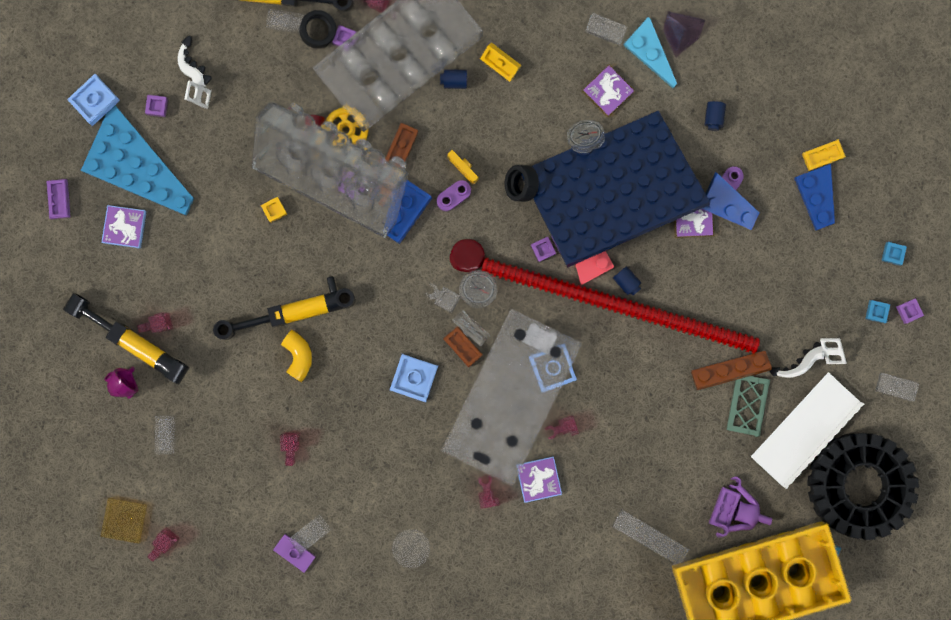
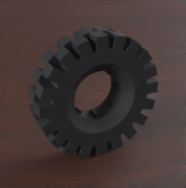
[807,433,919,540]

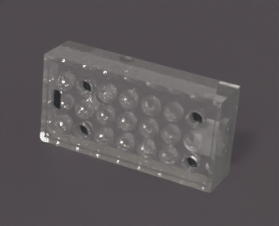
[441,309,582,486]

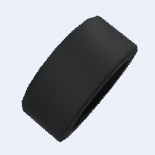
[299,10,336,49]
[504,165,539,202]

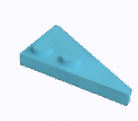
[624,17,677,88]

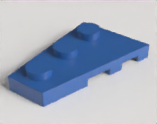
[794,164,835,231]
[702,172,759,230]
[383,176,432,244]

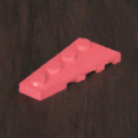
[575,251,614,285]

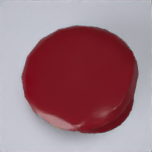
[450,239,485,272]

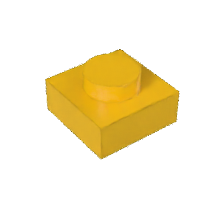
[261,197,287,223]

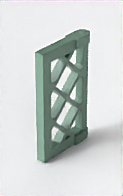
[726,376,770,437]

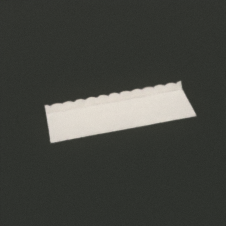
[751,372,864,489]

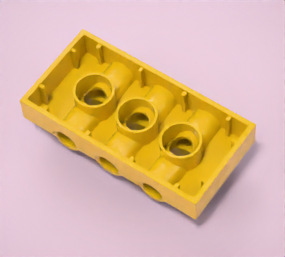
[672,521,851,620]

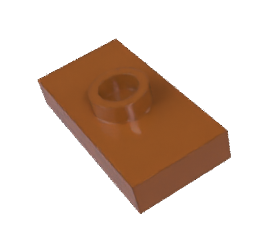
[444,326,483,368]

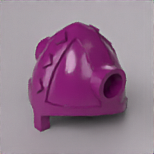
[104,367,138,399]

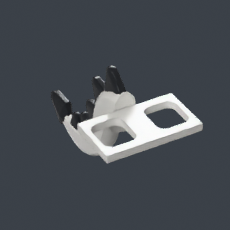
[178,35,212,109]
[769,338,846,378]

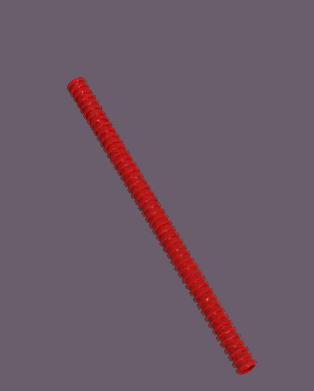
[481,257,760,354]

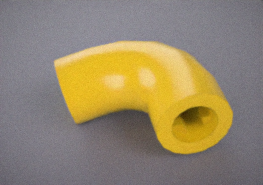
[281,330,312,383]

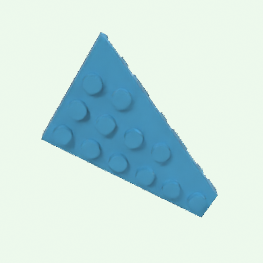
[81,105,194,216]

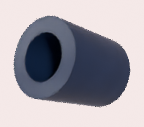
[440,69,467,89]
[704,101,726,131]
[612,266,642,296]

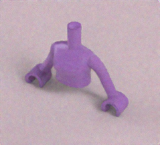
[716,477,772,537]

